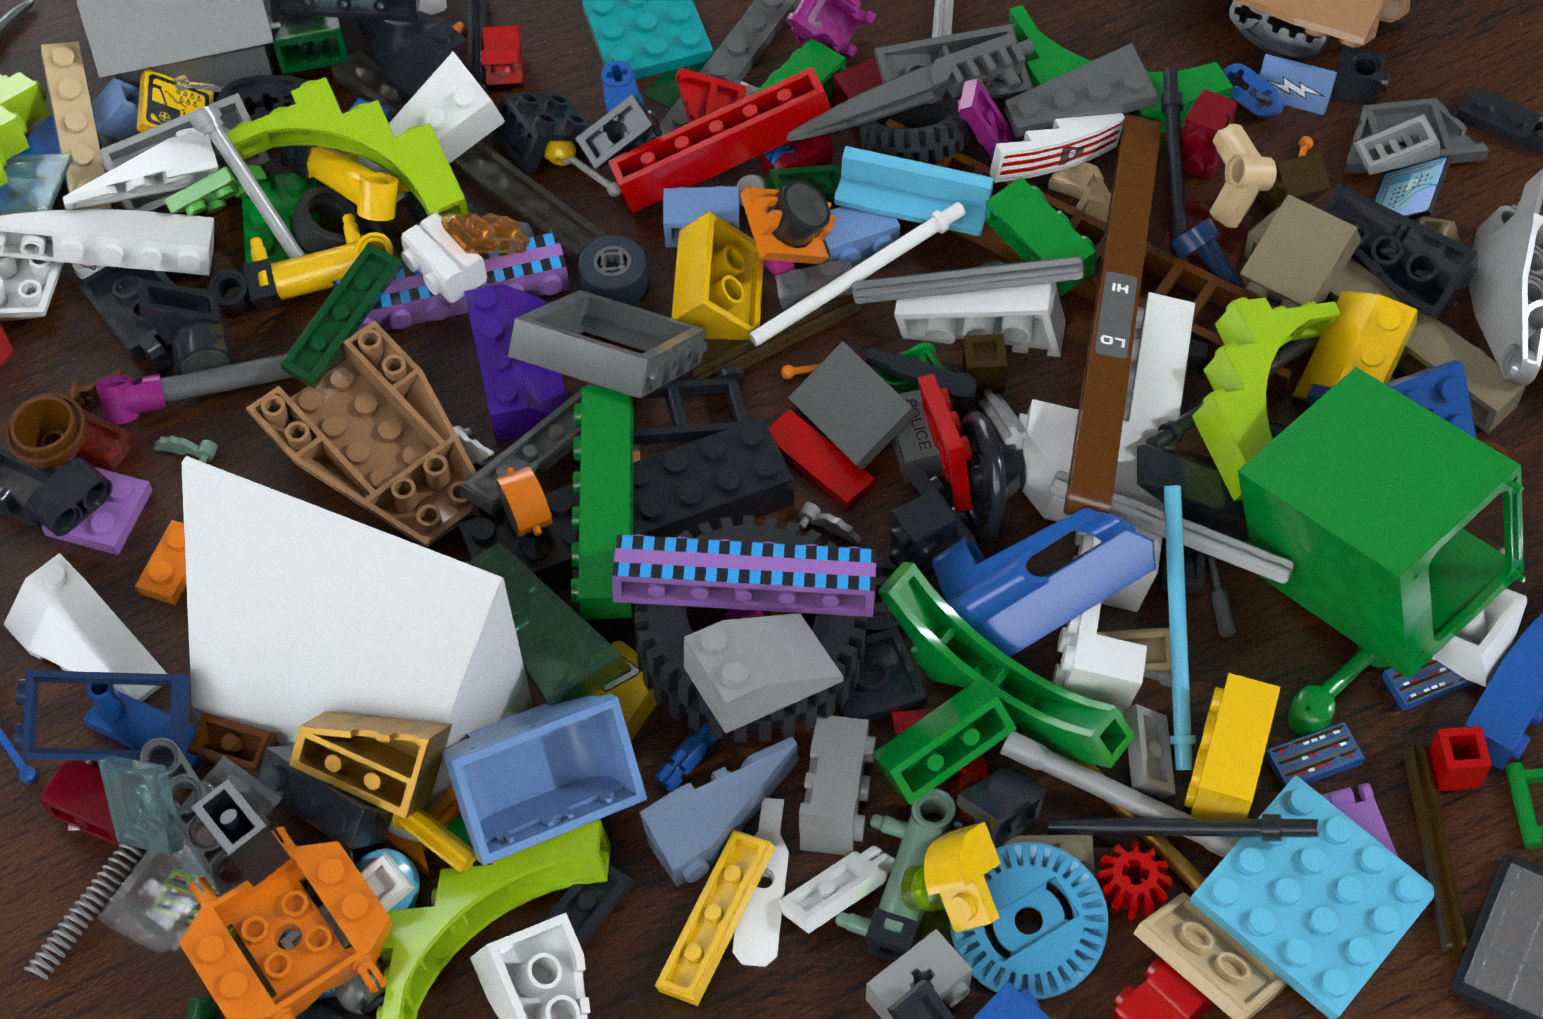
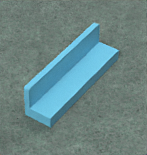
[834,146,994,236]

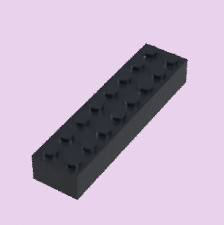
[458,417,795,607]

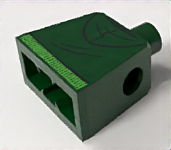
[273,15,349,74]

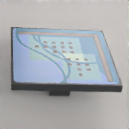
[1374,155,1451,220]

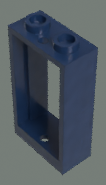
[14,670,190,762]

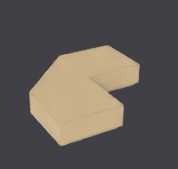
[1048,162,1111,223]

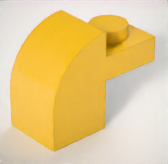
[924,822,1001,933]

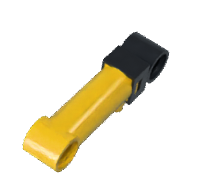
[280,145,410,221]
[209,214,399,317]

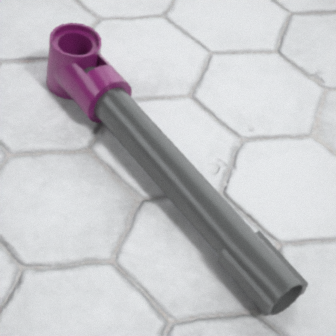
[95,352,344,425]

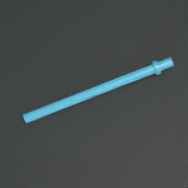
[1164,485,1196,770]

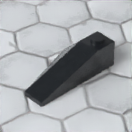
[1322,184,1478,319]
[1137,444,1249,542]

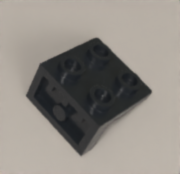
[491,92,590,172]

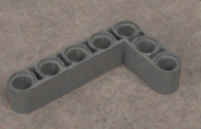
[140,737,353,901]

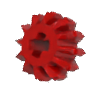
[1095,842,1172,921]

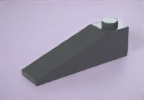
[874,24,1032,98]

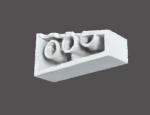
[356,52,505,203]
[894,282,1066,358]

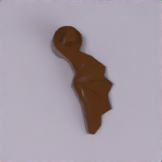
[67,369,123,407]

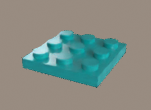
[582,0,713,80]

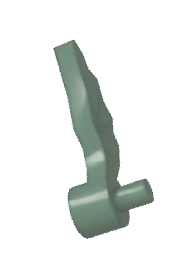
[153,435,218,463]

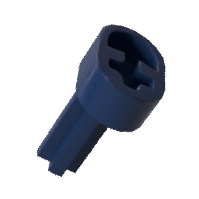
[1170,218,1244,288]

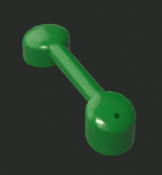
[1287,644,1390,737]

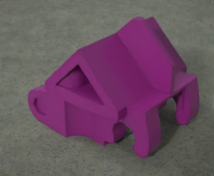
[786,0,877,59]

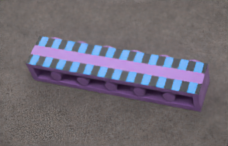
[332,232,570,332]
[612,534,877,617]

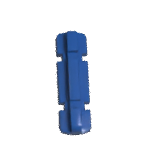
[655,723,718,792]

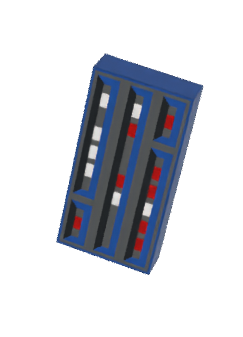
[1381,658,1474,711]
[1265,722,1365,789]

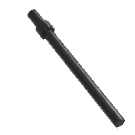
[1160,67,1189,263]
[1048,814,1319,842]

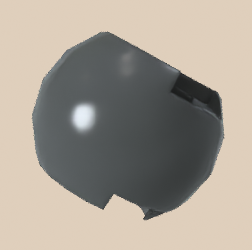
[335,960,386,1015]

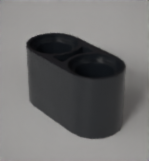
[26,457,113,536]

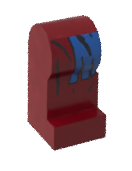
[759,133,832,175]

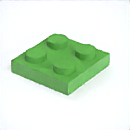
[164,165,267,216]

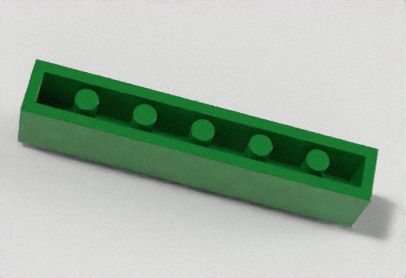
[571,386,634,620]

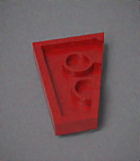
[918,374,972,513]

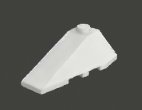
[63,128,218,210]
[1432,589,1527,687]

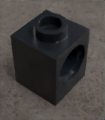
[1331,46,1391,105]

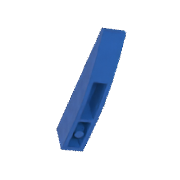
[1464,613,1543,770]

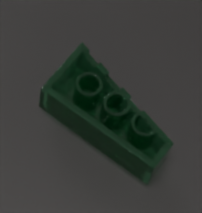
[467,542,632,706]

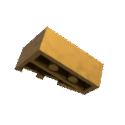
[289,711,452,819]

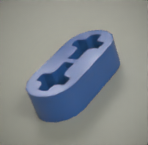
[1223,63,1285,119]

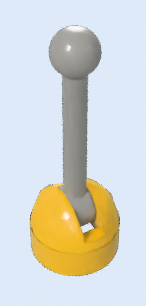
[544,141,622,197]

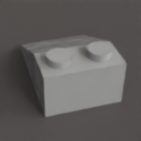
[684,613,843,733]

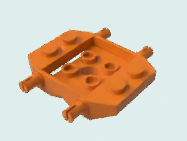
[179,826,393,1019]

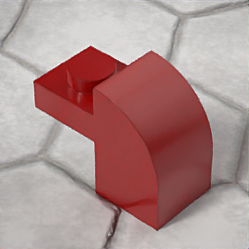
[481,25,524,85]

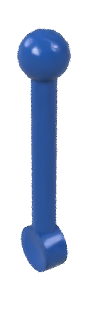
[0,721,38,785]

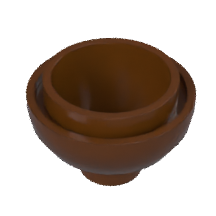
[5,393,88,468]

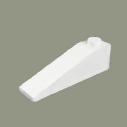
[3,553,167,702]
[470,913,590,1019]

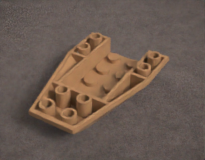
[1232,0,1410,47]
[246,320,477,548]

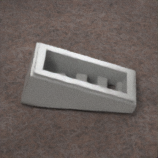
[1354,114,1440,175]

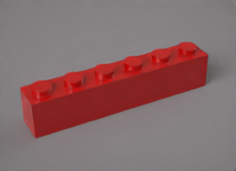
[608,67,831,214]

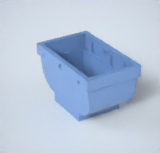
[443,693,647,865]

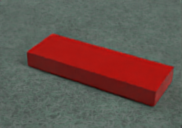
[768,409,875,510]

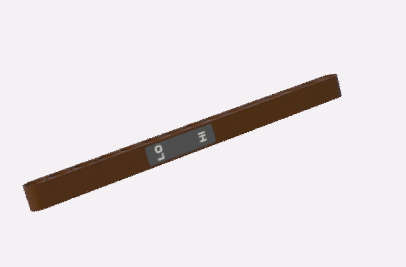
[1063,114,1162,515]

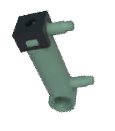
[835,789,956,962]

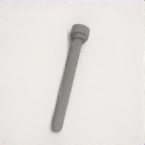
[188,102,305,258]

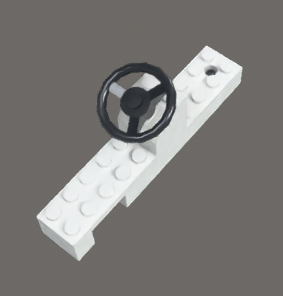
[960,292,1208,718]

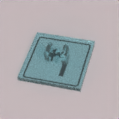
[0,154,73,216]

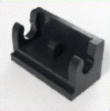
[954,764,1047,849]

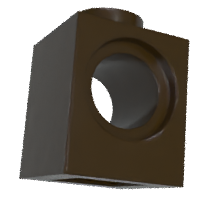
[962,334,1008,395]

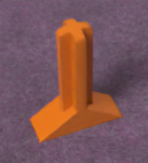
[382,784,460,880]

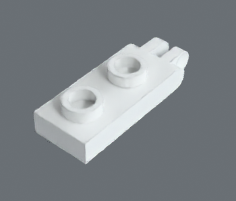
[779,846,895,934]

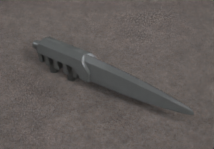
[787,34,1034,141]

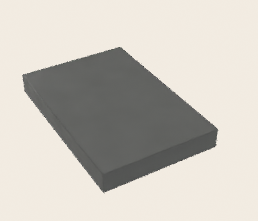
[788,341,918,470]

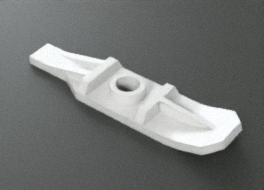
[732,798,789,967]

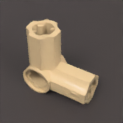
[1209,124,1277,228]

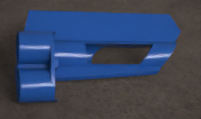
[932,508,1156,657]

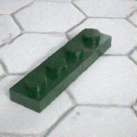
[280,242,402,389]

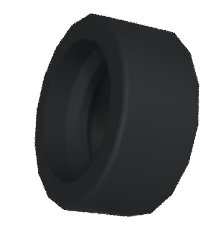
[289,186,367,253]

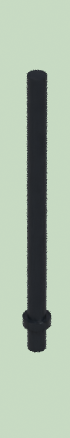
[1146,337,1319,448]

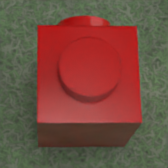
[1429,726,1492,792]

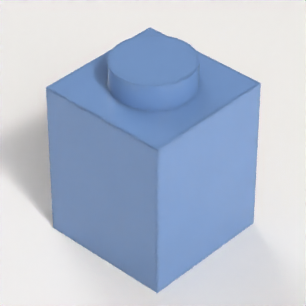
[91,78,140,141]

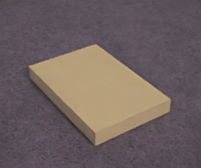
[1133,892,1287,1019]

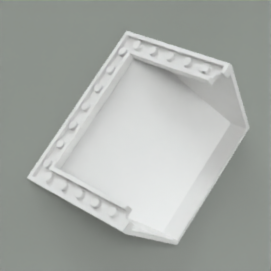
[181,456,533,812]

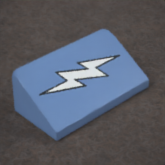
[1255,54,1337,115]

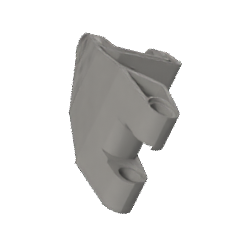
[1468,168,1543,386]

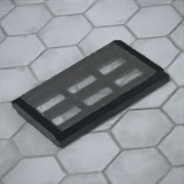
[1448,853,1543,1019]

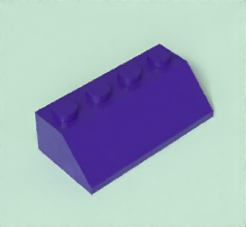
[464,284,567,442]

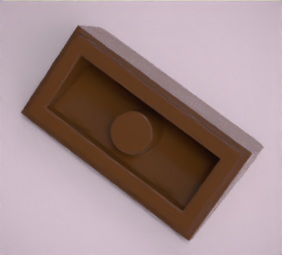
[187,712,276,776]

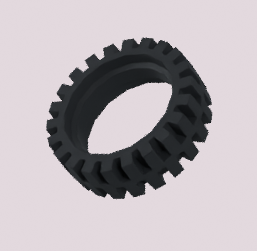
[859,93,970,164]

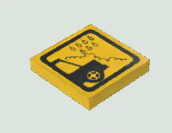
[136,68,214,132]

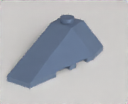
[639,737,799,887]

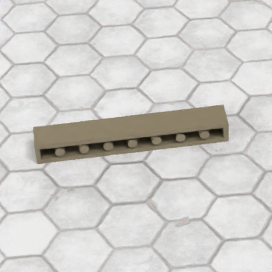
[1243,207,1526,434]

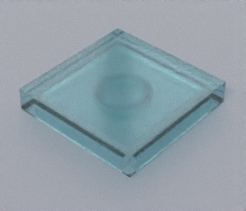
[98,756,184,855]

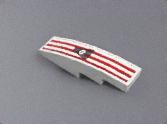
[989,113,1125,183]

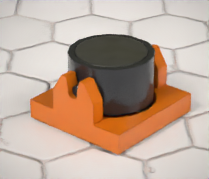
[740,180,836,264]

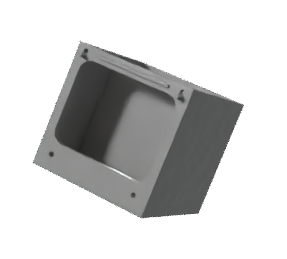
[76,0,281,78]

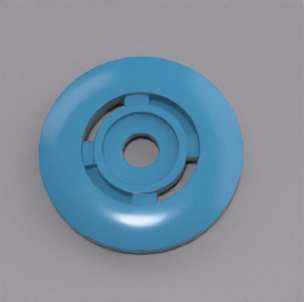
[950,842,1108,1000]

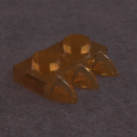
[441,213,530,254]

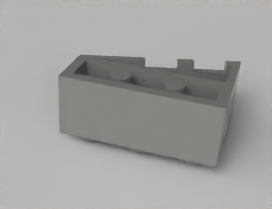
[799,714,876,856]

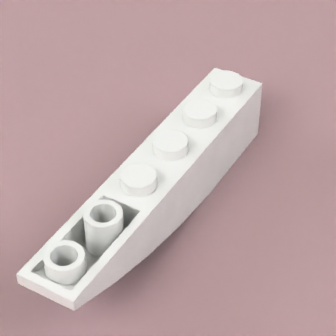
[0,209,214,275]

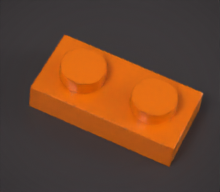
[135,520,187,605]

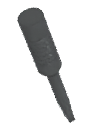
[1206,554,1236,638]

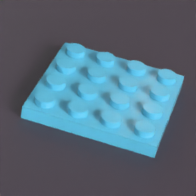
[1188,775,1435,1019]

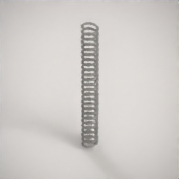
[24,796,180,980]

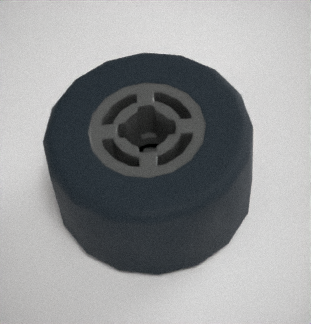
[578,236,649,305]

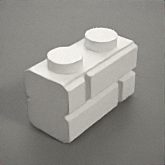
[401,212,487,303]

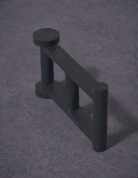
[632,366,750,445]

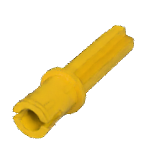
[392,808,477,872]

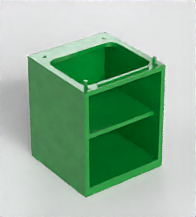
[1238,367,1526,679]

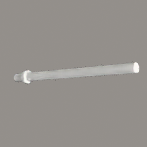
[749,202,966,347]

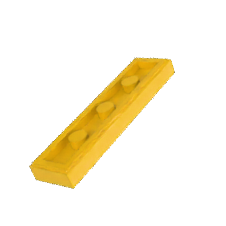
[655,829,776,1006]

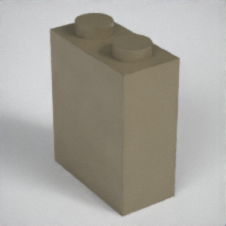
[1240,194,1361,308]

